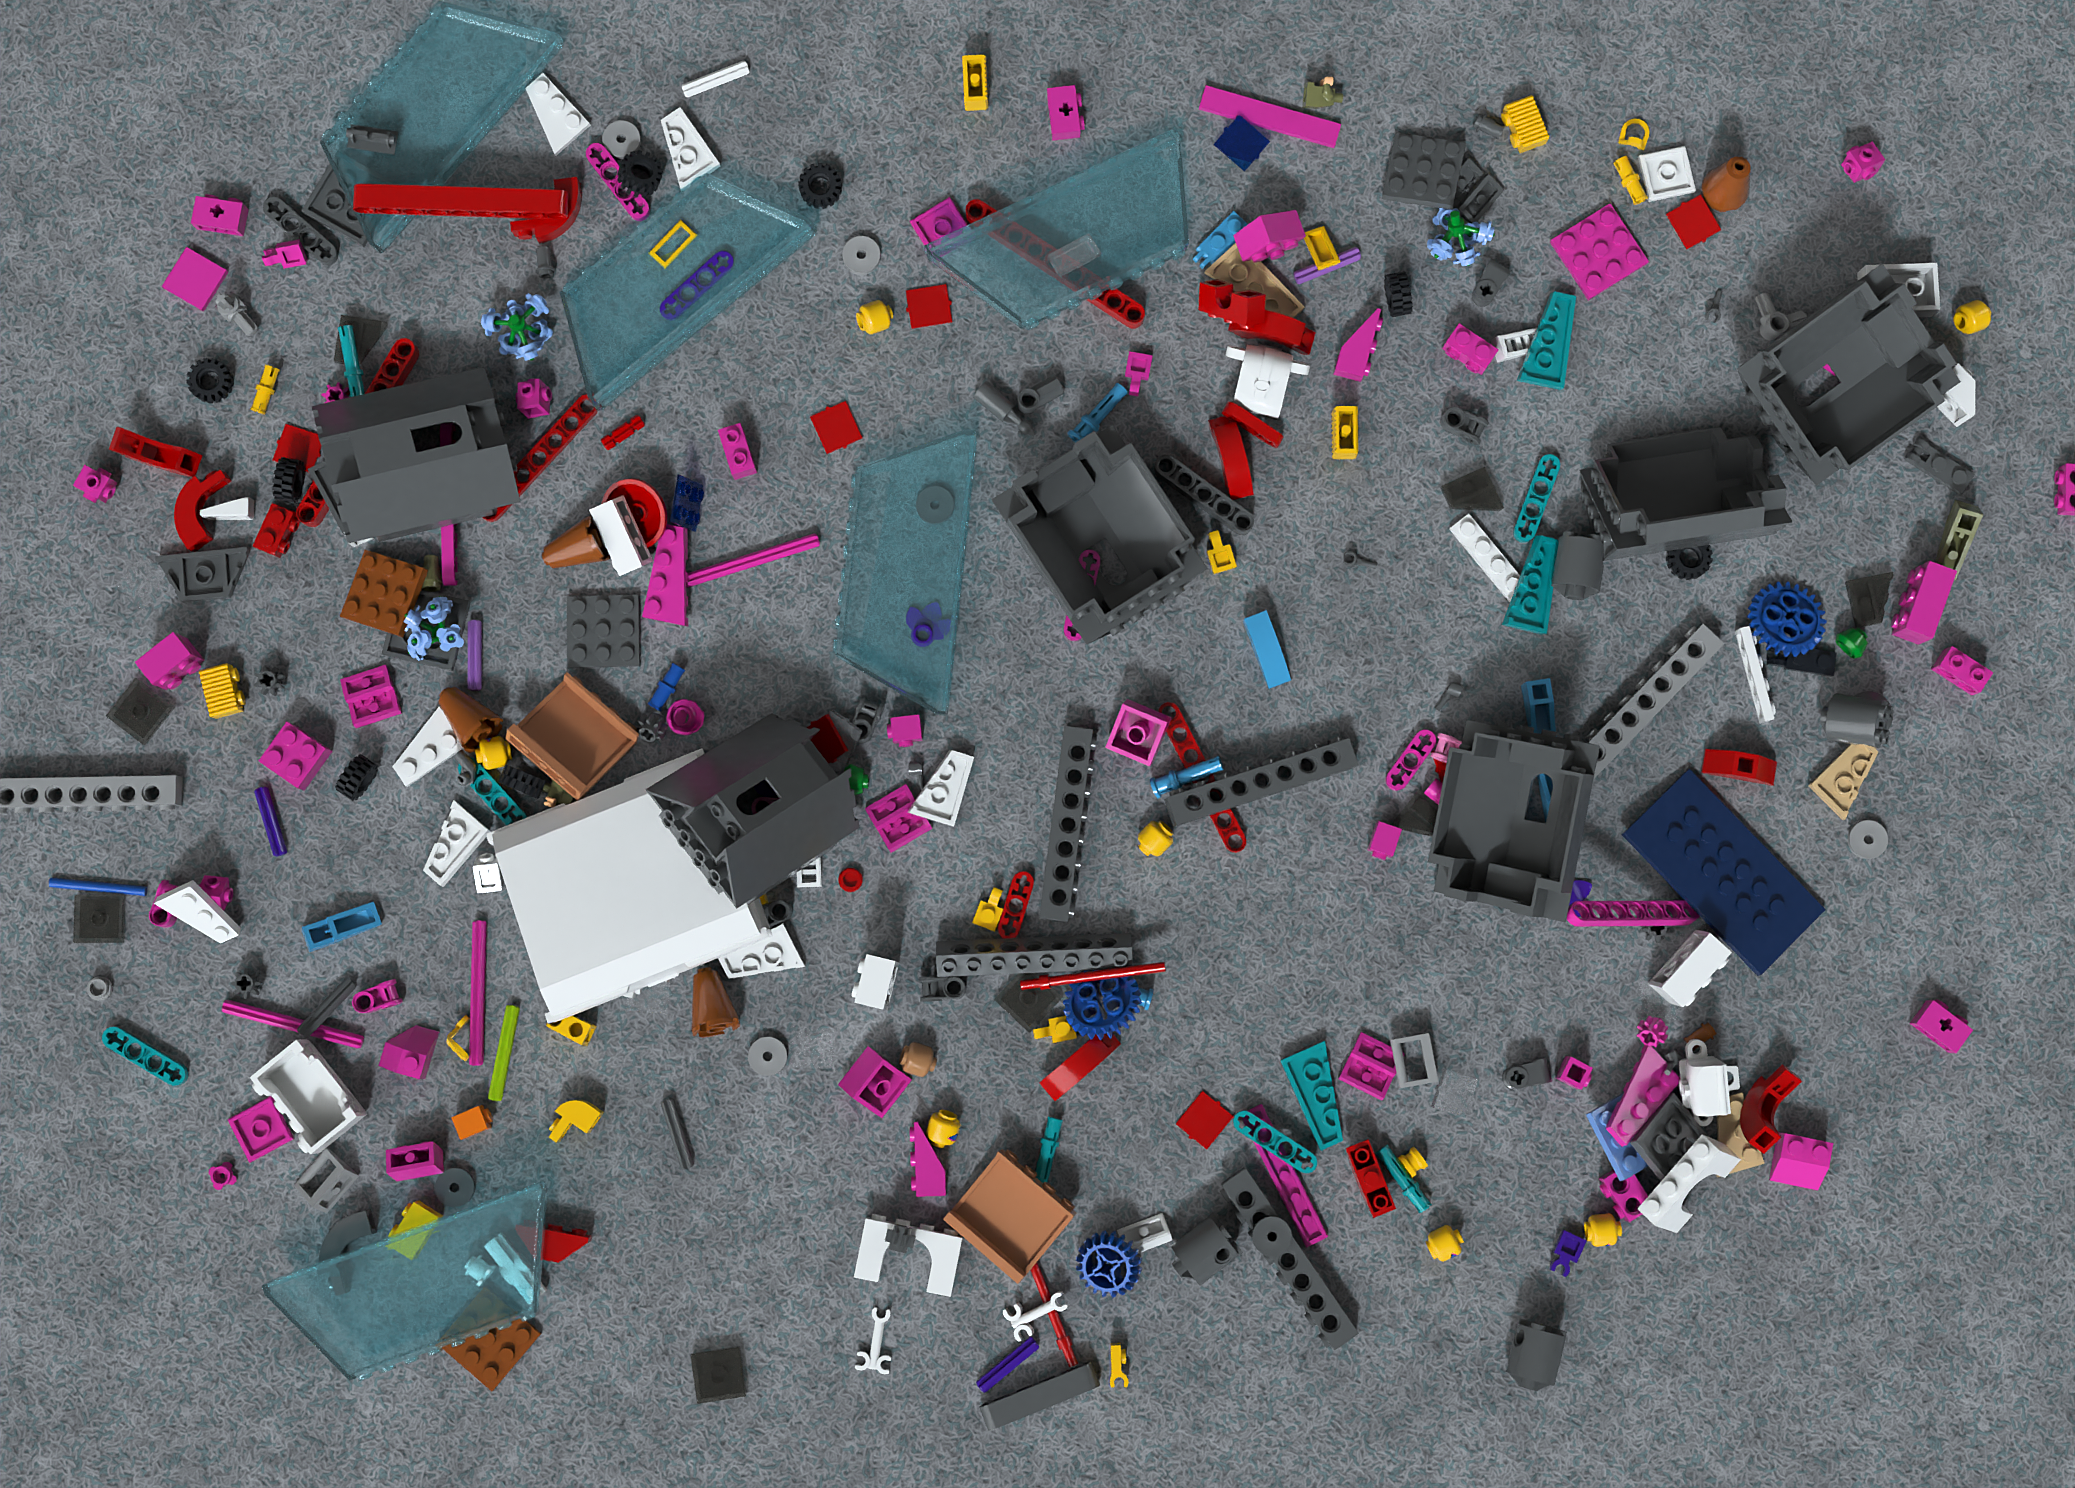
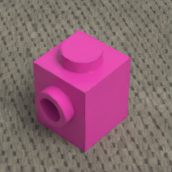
[887,715,923,747]
[1367,821,1402,860]
[1555,1056,1593,1090]

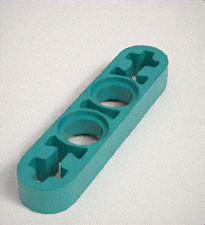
[1513,454,1560,543]
[458,757,528,826]
[102,1027,188,1086]
[1233,1110,1317,1173]

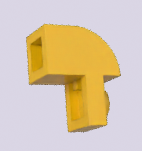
[549,1100,604,1143]

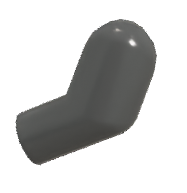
[454,749,477,786]

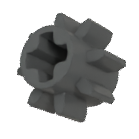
[254,666,286,696]
[636,712,668,743]
[1640,913,1672,943]
[230,968,264,999]
[885,1224,916,1253]

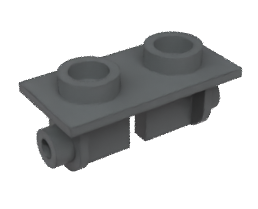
[346,124,399,155]

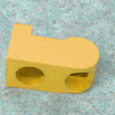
[546,1015,597,1046]

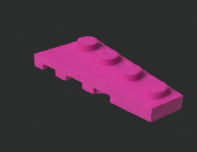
[642,524,689,627]
[1605,1045,1680,1147]

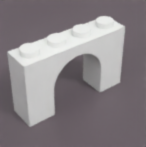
[1638,1134,1741,1233]
[854,1214,963,1297]

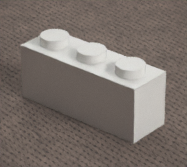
[589,495,653,576]

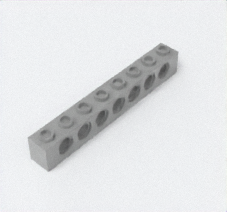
[1585,624,1725,780]
[0,775,183,814]

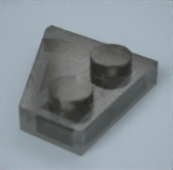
[334,315,388,364]
[1440,467,1504,511]
[1845,572,1894,628]
[1390,790,1439,837]

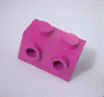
[1442,323,1499,375]
[386,1141,444,1181]

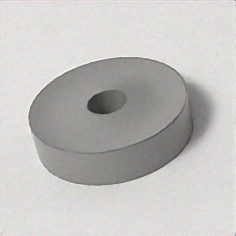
[602,120,641,159]
[842,236,881,275]
[1847,820,1888,859]
[748,1037,788,1076]

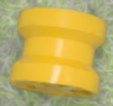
[1398,1146,1428,1178]

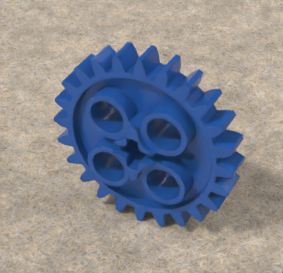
[1747,582,1827,657]
[1063,970,1142,1040]

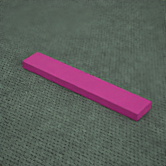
[1199,85,1341,148]
[1241,1104,1328,1248]

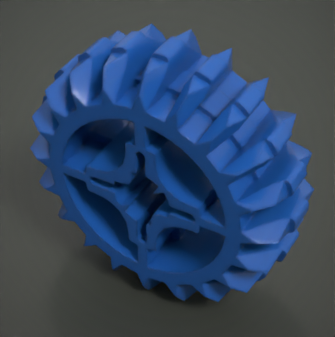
[1076,1230,1142,1298]

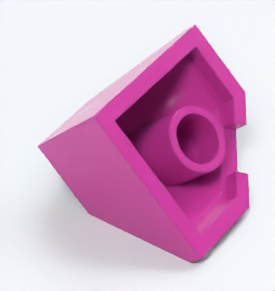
[378,1025,439,1079]

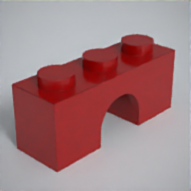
[1198,279,1266,329]

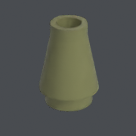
[421,555,443,592]

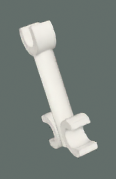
[1003,1291,1069,1342]
[855,1307,892,1374]

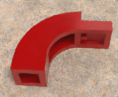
[510,177,582,243]
[1228,310,1316,355]
[1208,416,1254,500]
[109,427,203,477]
[174,469,232,552]
[1039,1033,1121,1101]
[1740,1064,1802,1154]

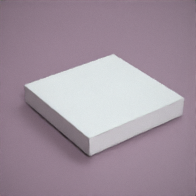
[1638,146,1696,202]

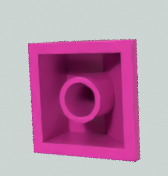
[838,1046,912,1118]
[1769,1132,1833,1190]

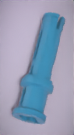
[1067,383,1128,442]
[1150,755,1224,799]

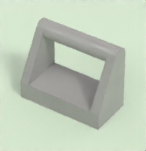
[1390,1032,1438,1088]
[294,1148,359,1213]

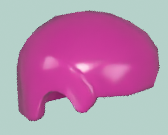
[666,699,705,736]

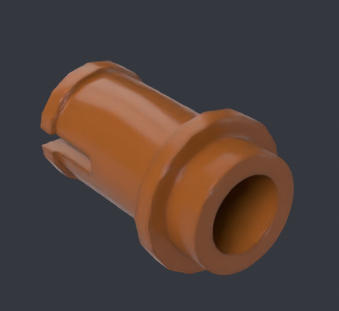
[1683,1022,1717,1051]

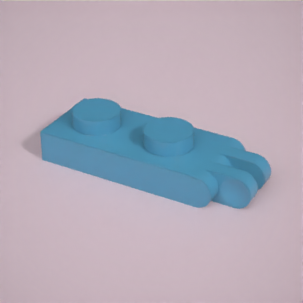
[1193,211,1248,269]

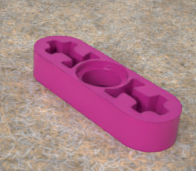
[1385,730,1436,791]

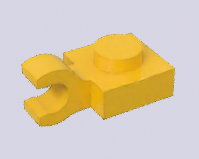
[1206,530,1237,575]
[972,887,1003,932]
[1033,1016,1077,1043]
[1110,1343,1129,1388]

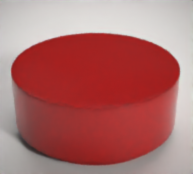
[838,868,863,892]

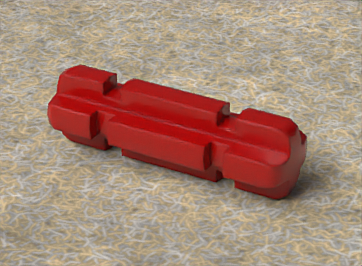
[601,415,645,450]

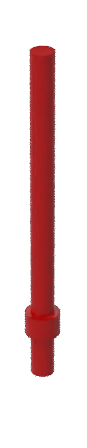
[1020,962,1166,990]
[1030,1262,1078,1368]

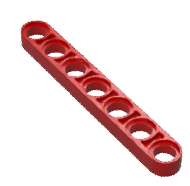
[482,394,599,522]
[1158,702,1246,853]

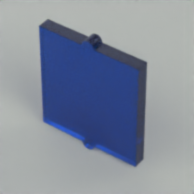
[1213,115,1270,172]

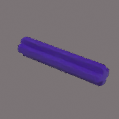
[254,787,287,857]
[976,1337,1039,1393]

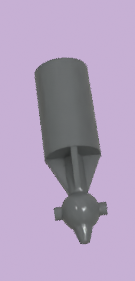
[973,381,1036,436]

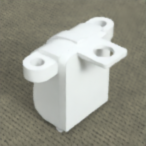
[1225,344,1310,419]
[1679,1039,1740,1126]

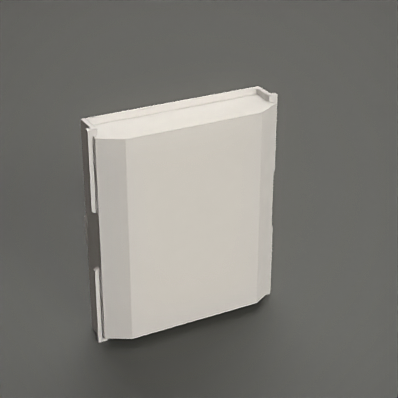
[486,748,773,1023]

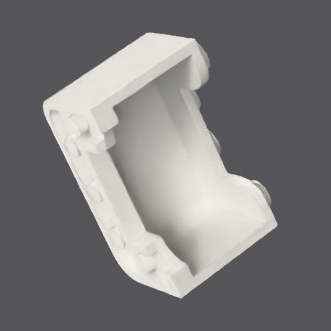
[250,1039,367,1154]

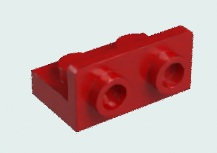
[252,503,300,558]

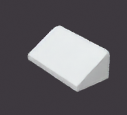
[1117,1213,1173,1253]

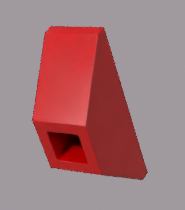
[1701,749,1777,786]
[1345,1139,1396,1218]
[515,1219,592,1263]

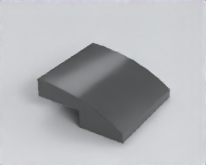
[1453,158,1504,224]

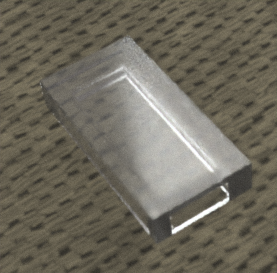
[1048,233,1101,277]

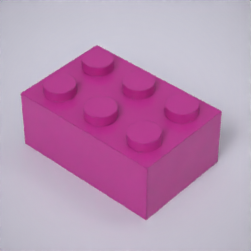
[1891,561,1957,645]

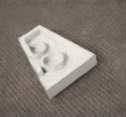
[661,107,721,192]
[392,706,463,787]
[907,750,974,826]
[154,880,241,943]
[718,923,805,979]

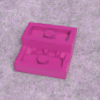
[340,665,402,728]
[865,784,933,853]
[1338,1032,1405,1101]

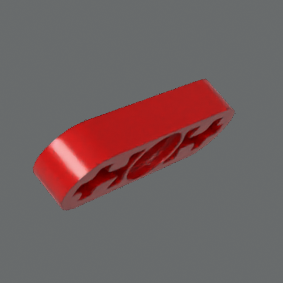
[1222,401,1284,448]
[998,871,1034,939]

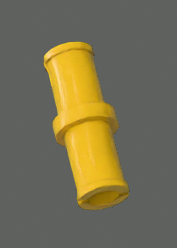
[1613,156,1648,205]
[250,365,280,415]

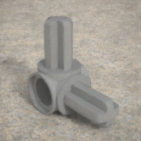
[215,291,258,336]
[1755,293,1807,340]

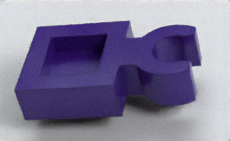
[1550,1229,1586,1277]

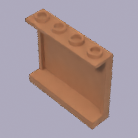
[506,672,639,801]
[943,1149,1077,1284]

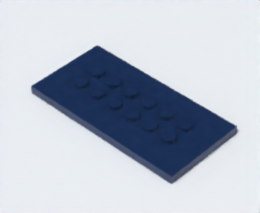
[1621,769,1826,976]

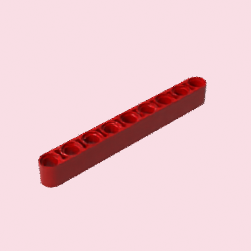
[353,184,569,219]
[966,199,1145,329]
[296,338,419,527]

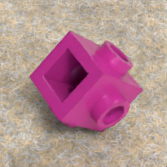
[1841,141,1886,183]
[515,378,552,419]
[73,465,117,503]
[198,875,233,911]

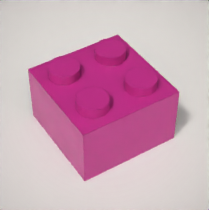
[1233,210,1306,263]
[135,632,204,690]
[1105,699,1172,766]
[259,721,333,791]

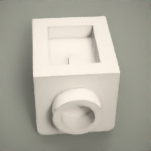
[473,853,503,893]

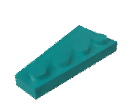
[1516,291,1576,390]
[1502,535,1559,635]
[1280,1041,1343,1151]

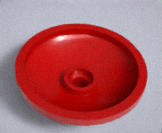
[601,478,667,548]

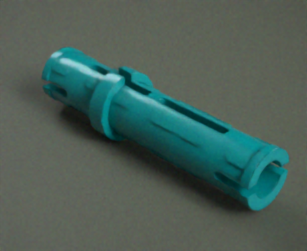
[337,325,365,397]
[1035,1116,1063,1183]
[1375,1144,1432,1214]

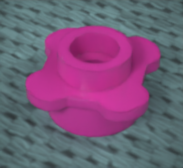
[208,1162,237,1190]

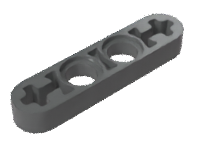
[263,197,339,265]

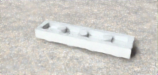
[1450,513,1520,603]
[1735,626,1776,724]

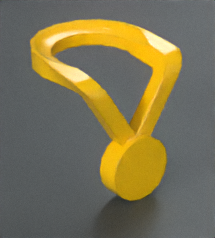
[1618,119,1649,151]
[446,1015,470,1061]

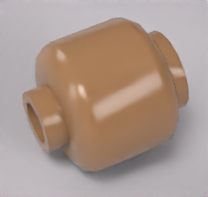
[899,1042,937,1077]

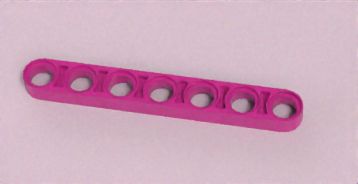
[440,423,458,586]
[1566,900,1699,927]

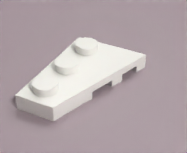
[525,73,591,156]
[423,800,491,887]

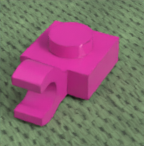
[262,239,307,269]
[1125,351,1153,397]

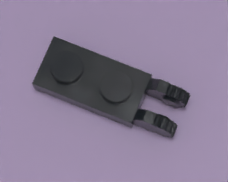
[1767,647,1837,677]

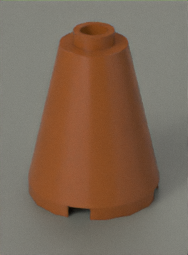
[1701,156,1751,212]
[542,515,611,568]
[438,687,503,753]
[691,967,740,1038]

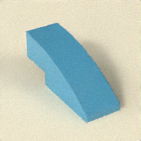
[1243,610,1291,689]
[301,902,382,952]

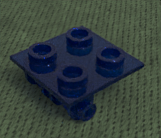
[670,474,704,532]

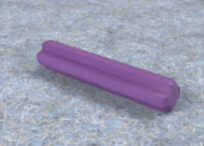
[1293,247,1361,284]
[468,620,482,691]

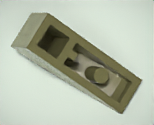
[1935,500,1983,580]

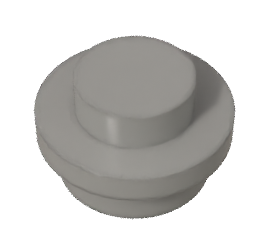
[87,976,112,1001]

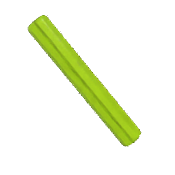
[488,1005,520,1101]

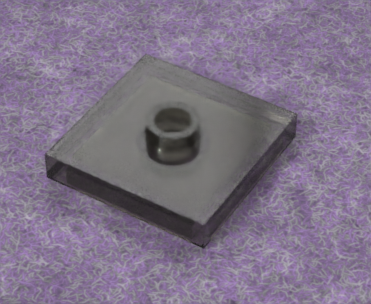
[106,678,175,745]
[73,894,125,943]
[994,973,1063,1033]
[690,1346,747,1404]

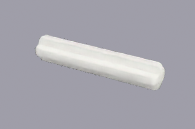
[682,61,749,97]

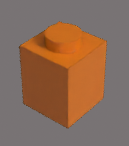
[451,1105,493,1140]

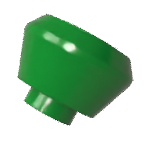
[1835,628,1868,659]
[844,764,869,795]

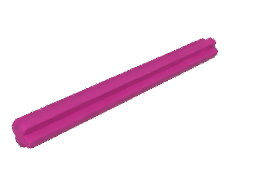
[686,533,820,588]
[469,920,487,1066]
[222,1000,364,1048]

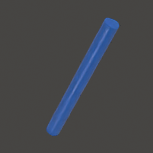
[49,878,148,896]

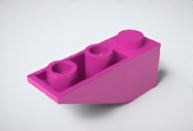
[1333,308,1383,382]
[910,1121,947,1197]

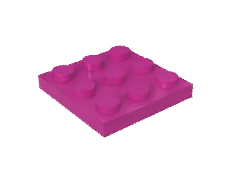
[1550,203,1649,301]

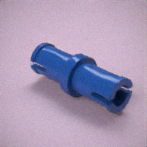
[648,663,686,712]

